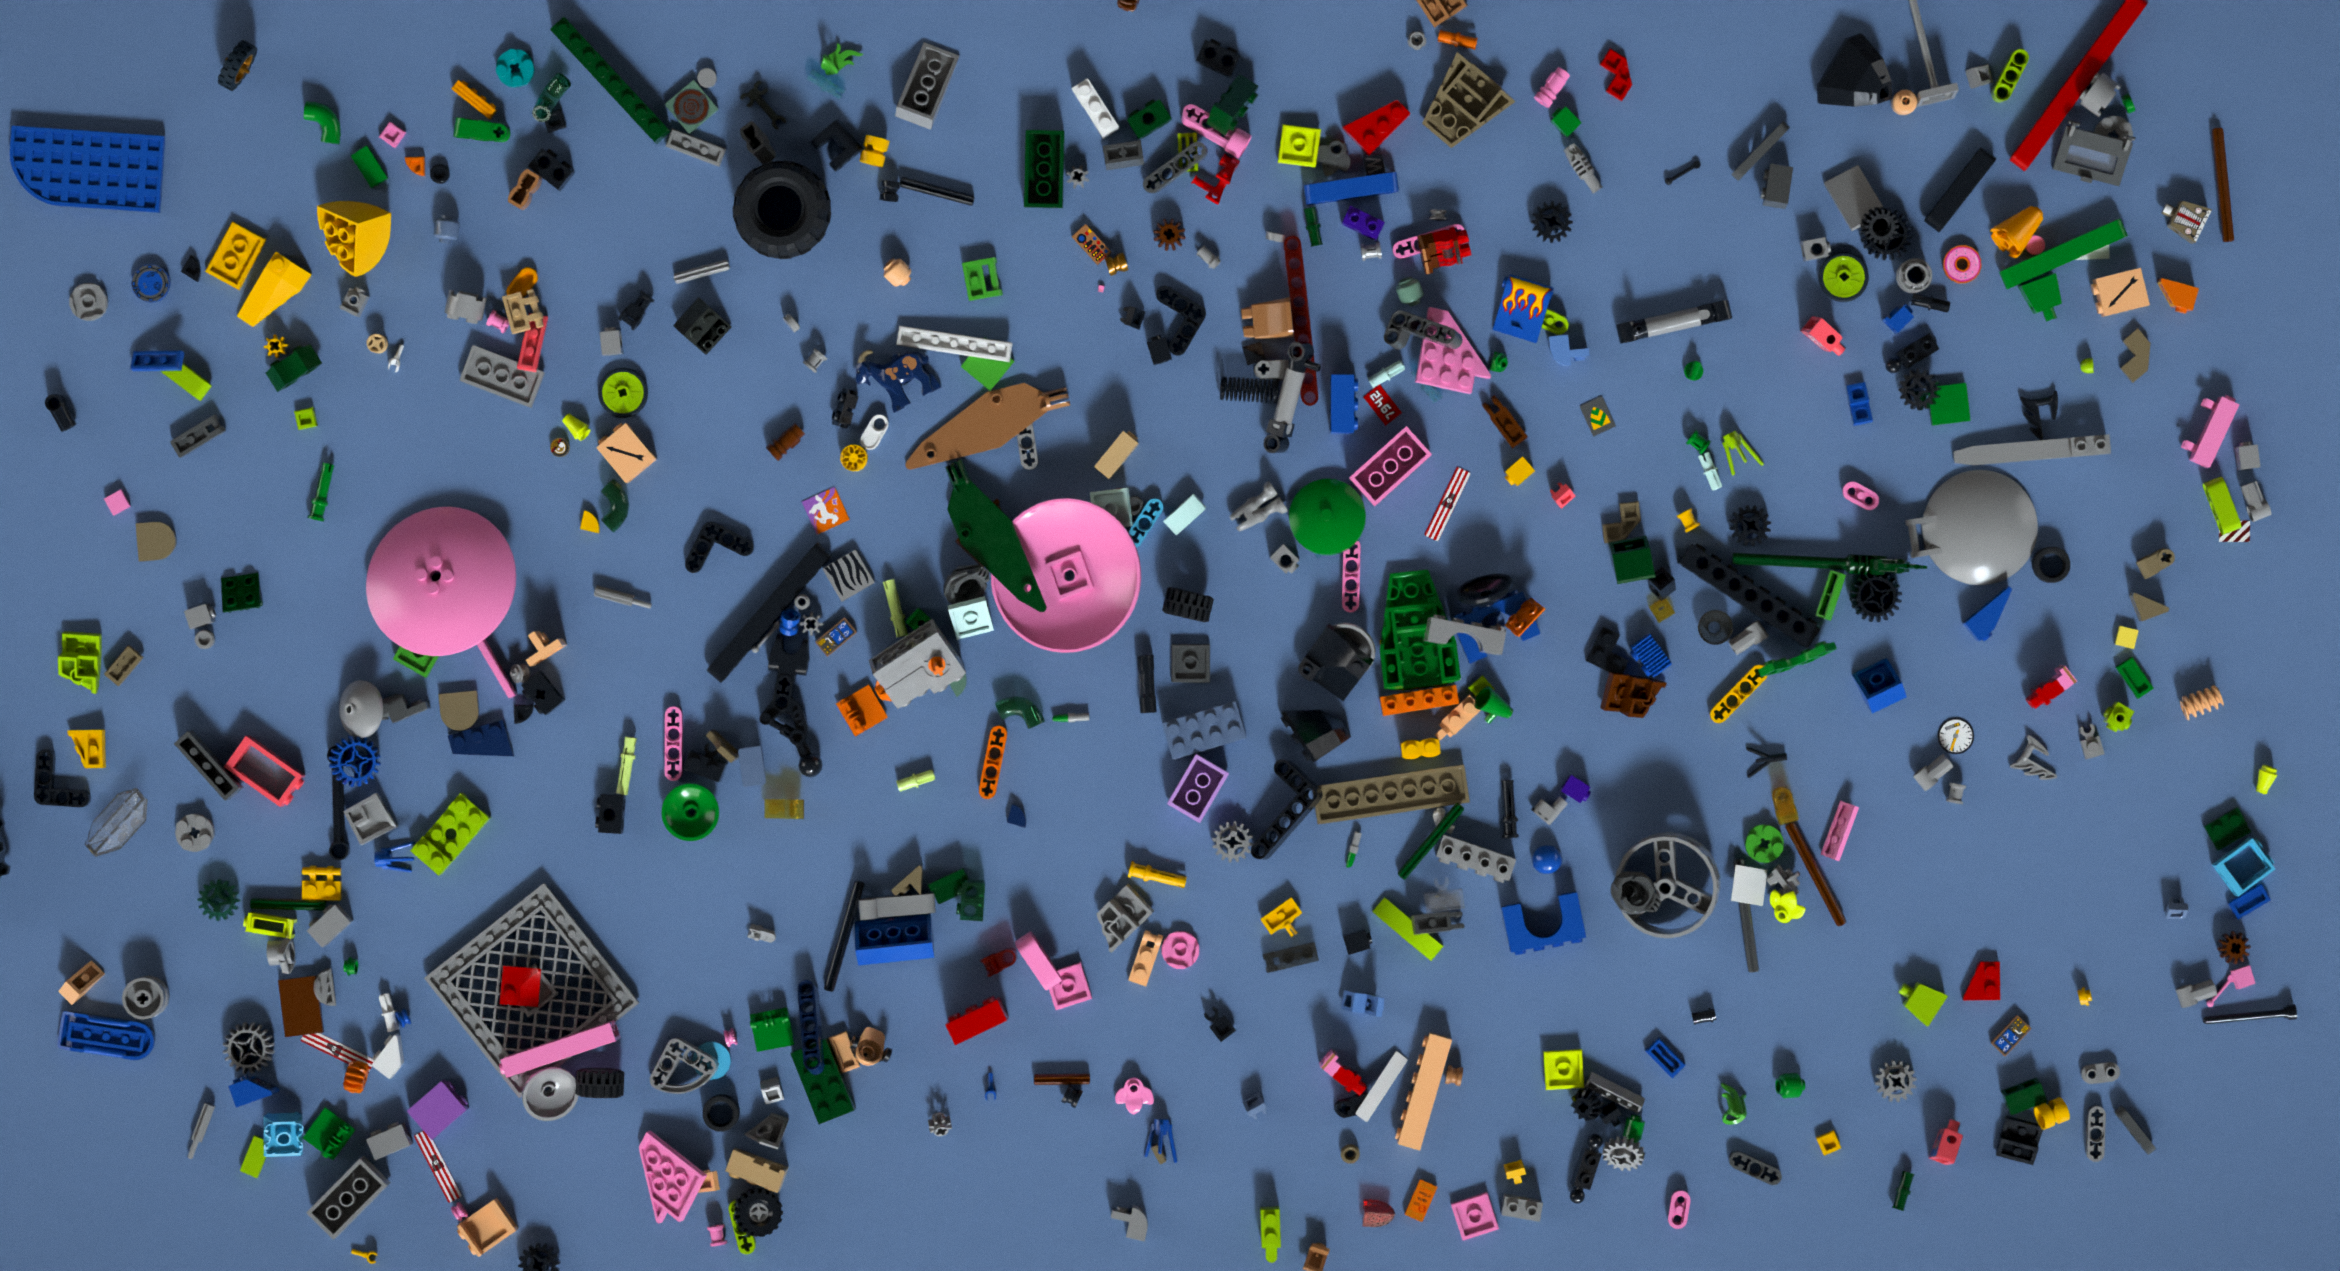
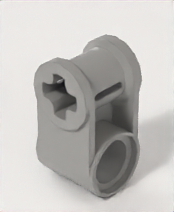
[1254,360,1289,380]

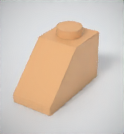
[58,960,105,1005]

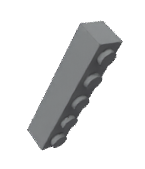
[1584,1072,1645,1113]

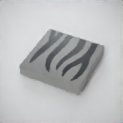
[823,550,875,602]

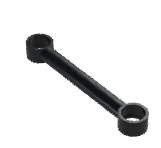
[327,746,350,860]

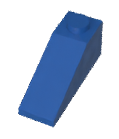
[1962,586,2012,641]

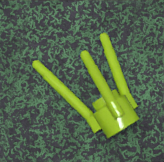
[1722,430,1764,475]

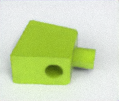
[1898,982,1948,1027]

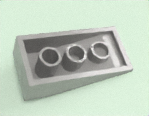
[895,42,959,130]

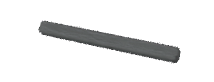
[1733,859,1759,973]

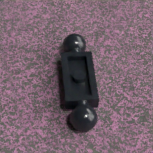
[1570,1134,1603,1204]

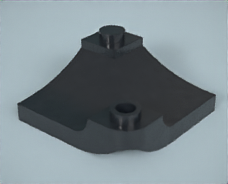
[1298,624,1374,701]

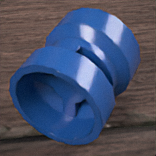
[779,609,800,636]

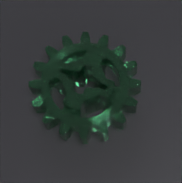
[197,879,241,921]

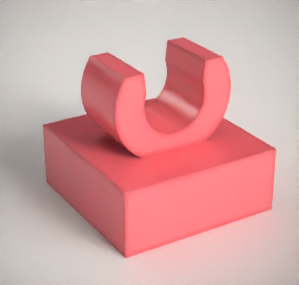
[1550,482,1576,509]

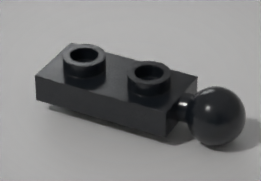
[1885,333,1939,373]

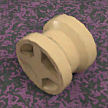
[367,334,388,354]

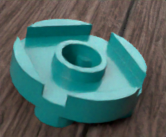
[496,49,535,88]

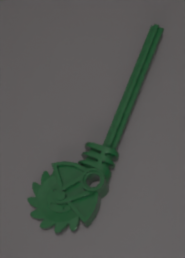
[1732,553,1927,575]

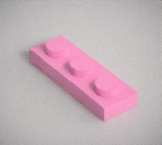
[1820,801,1859,861]

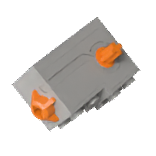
[868,619,966,709]

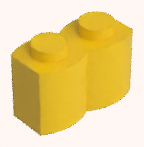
[1400,738,1441,759]

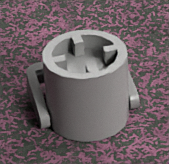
[267,939,296,974]

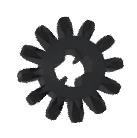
[1570,1088,1604,1122]

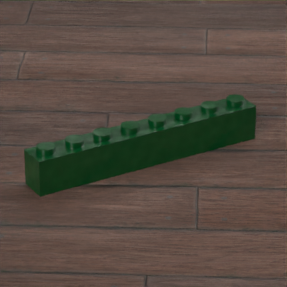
[550,17,671,144]

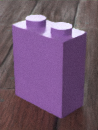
[407,1079,469,1140]

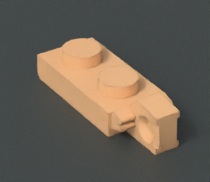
[1435,695,1481,740]

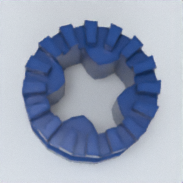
[395,1009,411,1028]

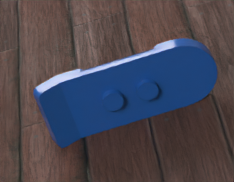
[57,1011,155,1060]

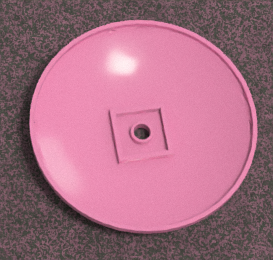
[991,498,1141,653]
[366,507,517,656]

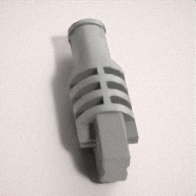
[1564,143,1603,194]

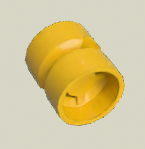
[859,135,890,167]
[2034,1097,2070,1130]

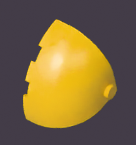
[317,201,391,277]

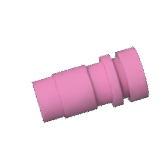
[1534,67,1570,108]

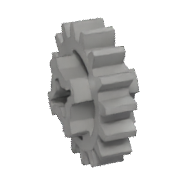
[1212,821,1253,863]
[1874,1060,1917,1102]
[1602,1136,1645,1171]

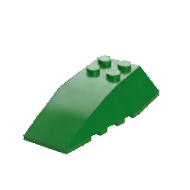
[1380,569,1461,690]

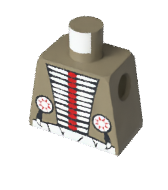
[2161,201,2212,244]

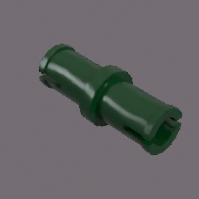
[1303,207,1323,247]
[1892,1171,1915,1211]

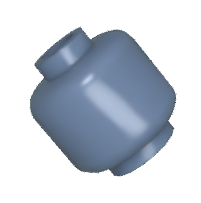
[433,215,460,244]

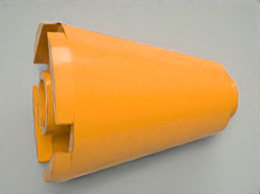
[1990,206,2043,258]

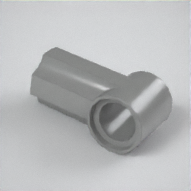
[2240,481,2272,522]
[1728,620,1769,655]
[1913,754,1953,791]
[2175,979,2217,1008]

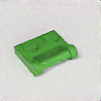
[962,257,1003,301]

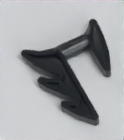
[2020,391,2058,440]

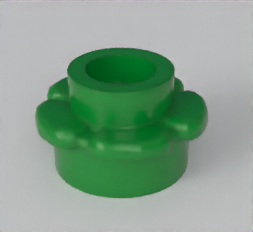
[343,957,358,976]

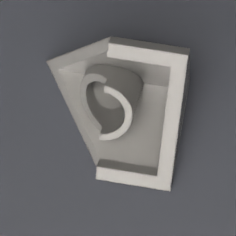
[744,1113,789,1150]

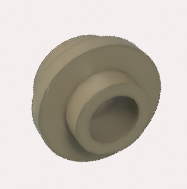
[1341,1144,1360,1164]

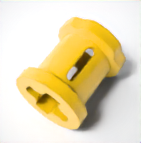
[1677,508,1701,533]

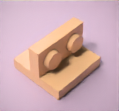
[526,631,567,666]

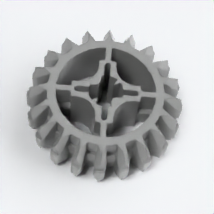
[223,1022,275,1074]

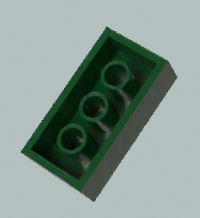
[1024,130,1065,209]
[790,1037,856,1124]

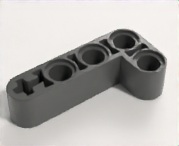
[1384,310,1463,350]

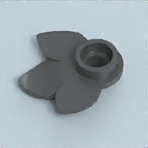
[1317,139,1350,176]

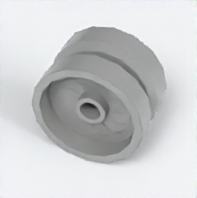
[122,975,170,1020]

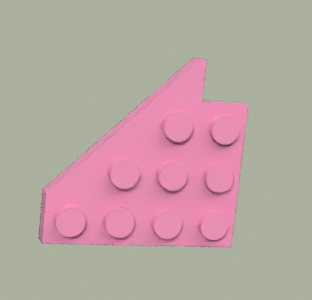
[1415,307,1491,394]
[639,1130,707,1224]

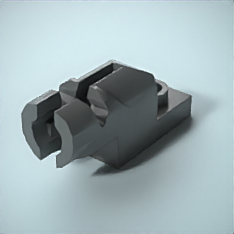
[382,694,431,723]

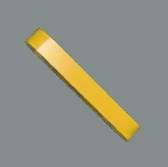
[1709,665,1767,723]

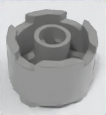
[2079,73,2122,117]
[444,290,487,324]

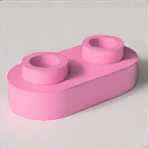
[1842,482,1879,510]
[1668,1190,1691,1229]

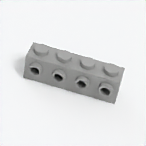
[1435,834,1516,883]

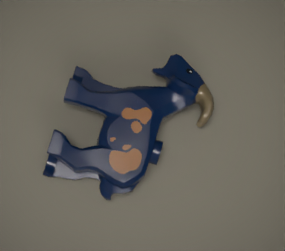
[855,350,941,413]

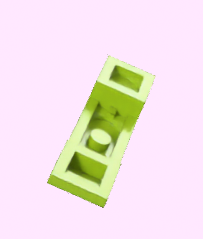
[1372,897,1443,961]

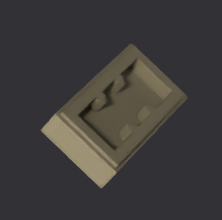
[104,645,144,686]

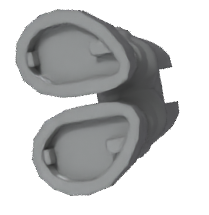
[1229,481,1288,532]

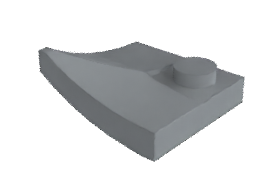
[343,793,398,845]

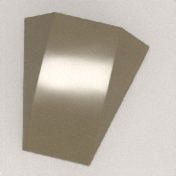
[1422,52,1516,148]

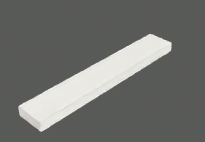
[896,326,1013,362]

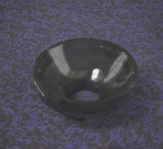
[1698,610,1733,645]

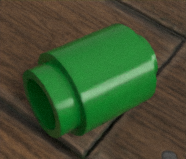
[1623,1114,1645,1143]

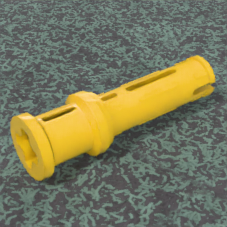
[1128,861,1187,888]

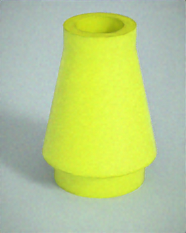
[562,413,591,441]
[2256,764,2278,794]

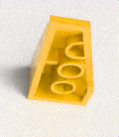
[237,252,312,327]

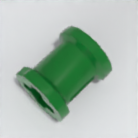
[1686,430,1711,455]

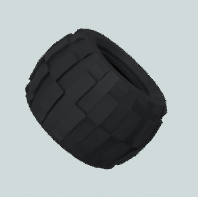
[732,160,832,259]

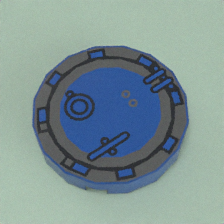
[131,264,171,303]

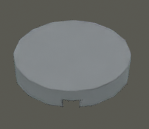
[69,283,108,321]

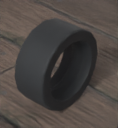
[2032,547,2071,583]
[703,1094,740,1132]

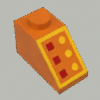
[2157,278,2199,314]

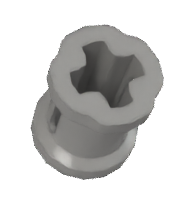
[1360,242,1382,261]
[802,348,827,373]
[1946,782,1966,805]

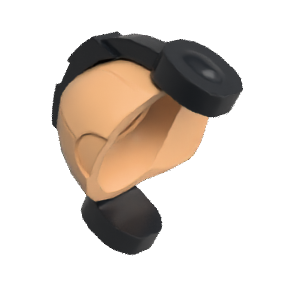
[849,1027,892,1066]

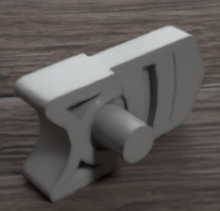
[747,924,776,943]

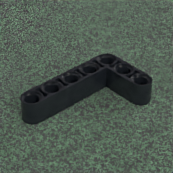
[1251,759,1323,860]

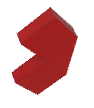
[1600,48,1632,102]

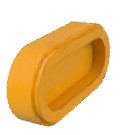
[506,267,538,299]

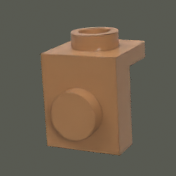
[1303,1243,1330,1271]

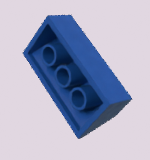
[855,914,935,966]

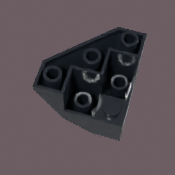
[1817,33,1892,107]
[1280,709,1351,763]

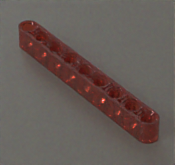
[1284,236,1318,407]

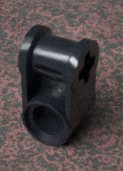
[1334,1092,1368,1118]

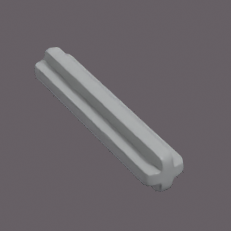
[674,260,730,284]

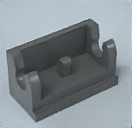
[1103,140,1144,170]

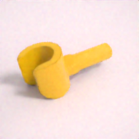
[351,1249,378,1264]

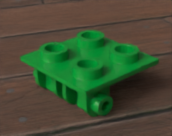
[750,1007,795,1052]
[303,1107,356,1161]

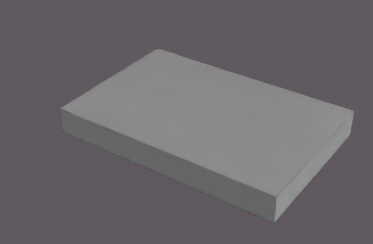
[1824,165,1883,231]

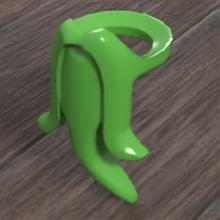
[821,43,863,75]
[1721,1083,1747,1125]

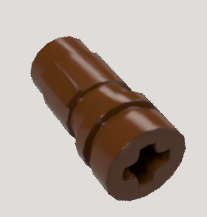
[765,423,805,461]

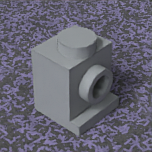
[339,287,370,318]

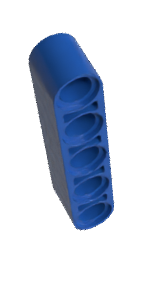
[1303,172,1399,205]

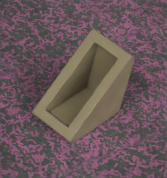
[2129,592,2169,621]

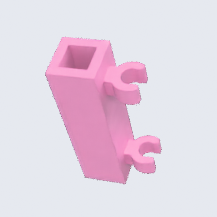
[2181,395,2240,468]

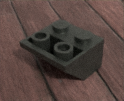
[673,297,732,355]

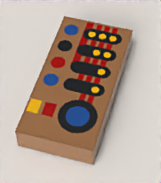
[1072,224,1112,265]

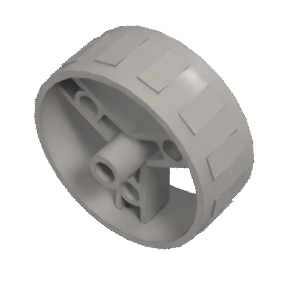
[1615,832,1721,938]

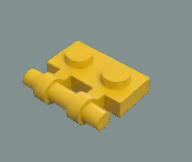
[302,865,342,901]

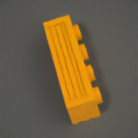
[451,80,498,120]

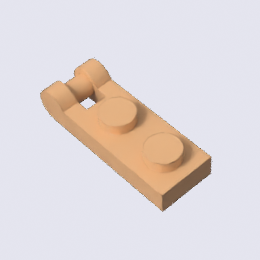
[1128,930,1163,986]

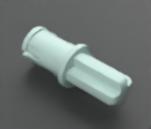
[1367,360,1405,388]
[1698,452,1722,490]

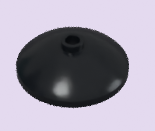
[1456,574,1513,607]

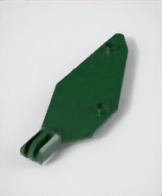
[945,459,1047,612]

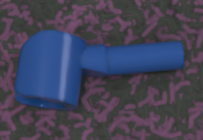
[985,1073,997,1100]

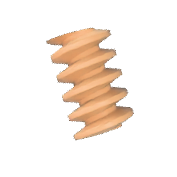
[2180,685,2224,720]

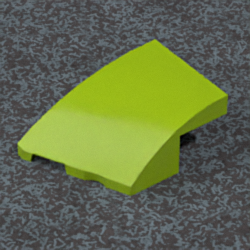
[58,631,102,694]

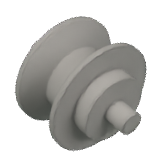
[510,664,530,683]

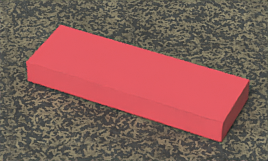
[517,313,548,372]

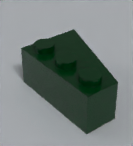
[1206,74,1259,136]

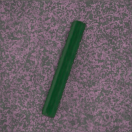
[250,898,326,911]

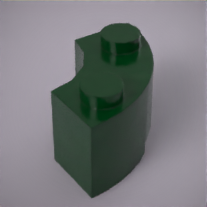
[266,344,322,392]

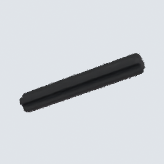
[900,177,975,206]

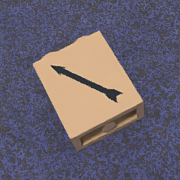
[2091,268,2150,317]
[596,423,657,483]

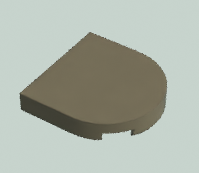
[136,522,177,562]
[438,691,479,731]

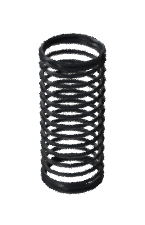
[1220,376,1279,404]

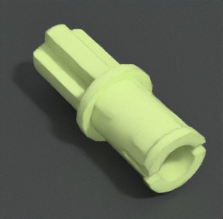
[896,770,935,792]

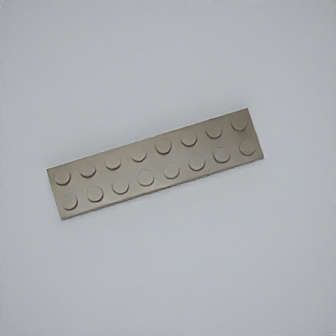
[1312,764,1470,825]

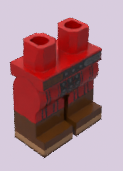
[1417,227,1472,275]

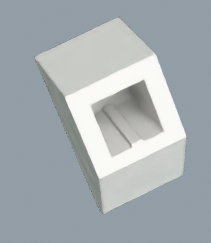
[371,1033,404,1079]

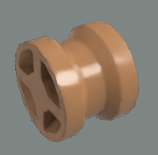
[1445,1065,1463,1086]

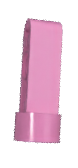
[1181,104,1252,159]

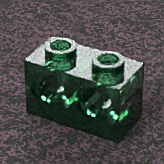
[956,879,985,921]

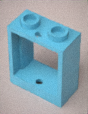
[2212,837,2275,897]

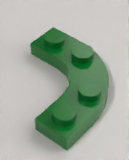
[1758,641,1837,677]

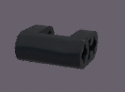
[810,119,863,172]

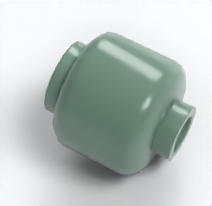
[1396,277,1424,307]

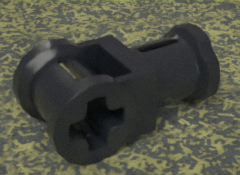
[618,290,655,331]

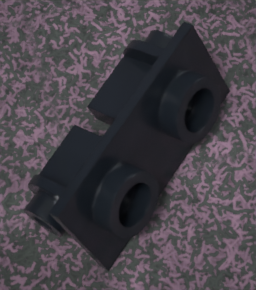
[832,388,859,429]

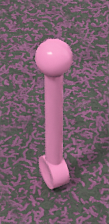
[2206,975,2234,1007]

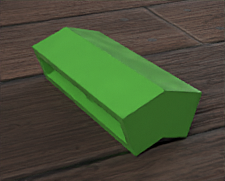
[1815,570,1846,621]

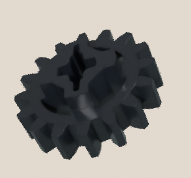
[1531,201,1573,243]
[1898,369,1941,410]
[1729,505,1771,546]
[518,1243,561,1271]

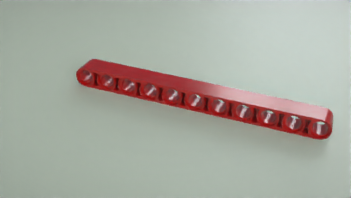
[2009,0,2148,172]

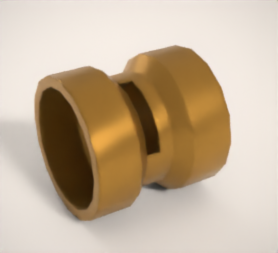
[1105,252,1128,276]

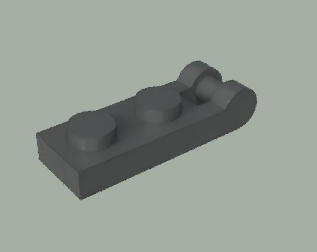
[170,414,226,458]

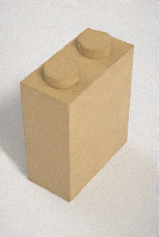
[1094,431,1139,480]

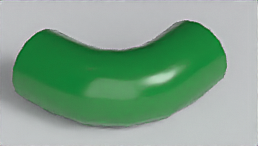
[304,101,341,145]

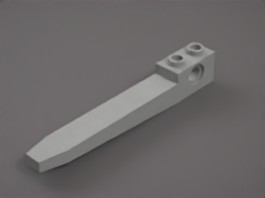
[1953,434,2111,465]

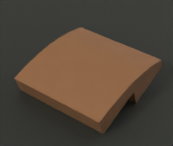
[1417,0,1468,28]

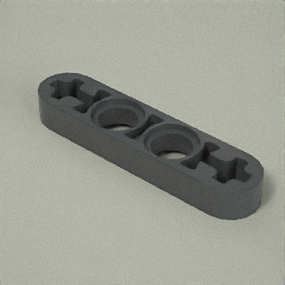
[1731,121,1790,181]
[1143,142,1208,194]

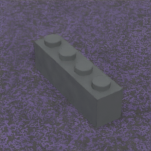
[174,730,244,801]

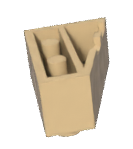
[725,1148,789,1193]

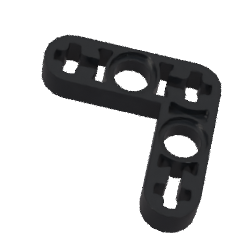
[1156,286,1206,356]
[685,522,754,573]
[34,749,91,807]

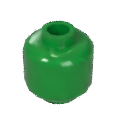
[1775,1073,1805,1098]

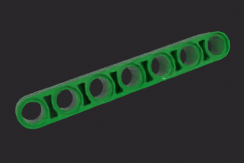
[1999,218,2128,290]

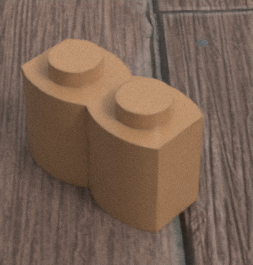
[508,169,542,210]

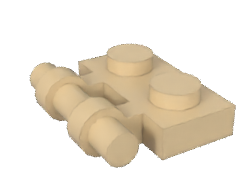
[502,289,544,334]

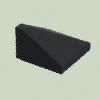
[1242,342,1266,365]

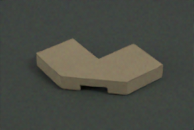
[2120,329,2150,383]
[1602,501,1641,543]

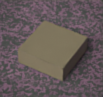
[1151,1143,1167,1165]

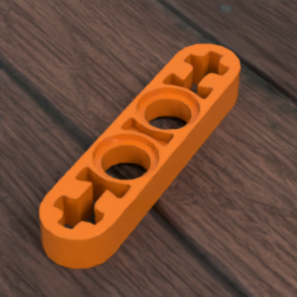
[979,726,1007,799]

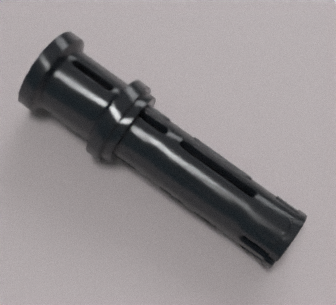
[1501,780,1519,838]

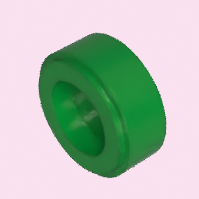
[2121,94,2135,114]

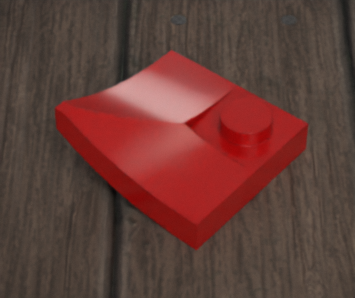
[500,966,541,1007]

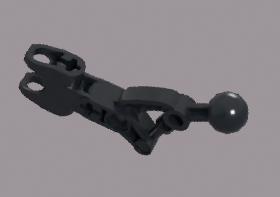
[759,634,823,777]

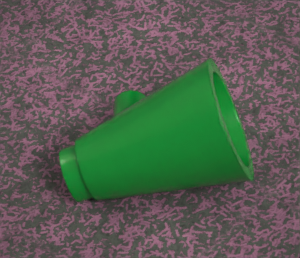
[1475,686,1513,724]

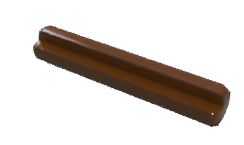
[1034,1074,1090,1085]

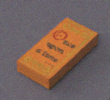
[1405,1179,1437,1222]

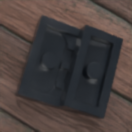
[1996,1116,2043,1165]

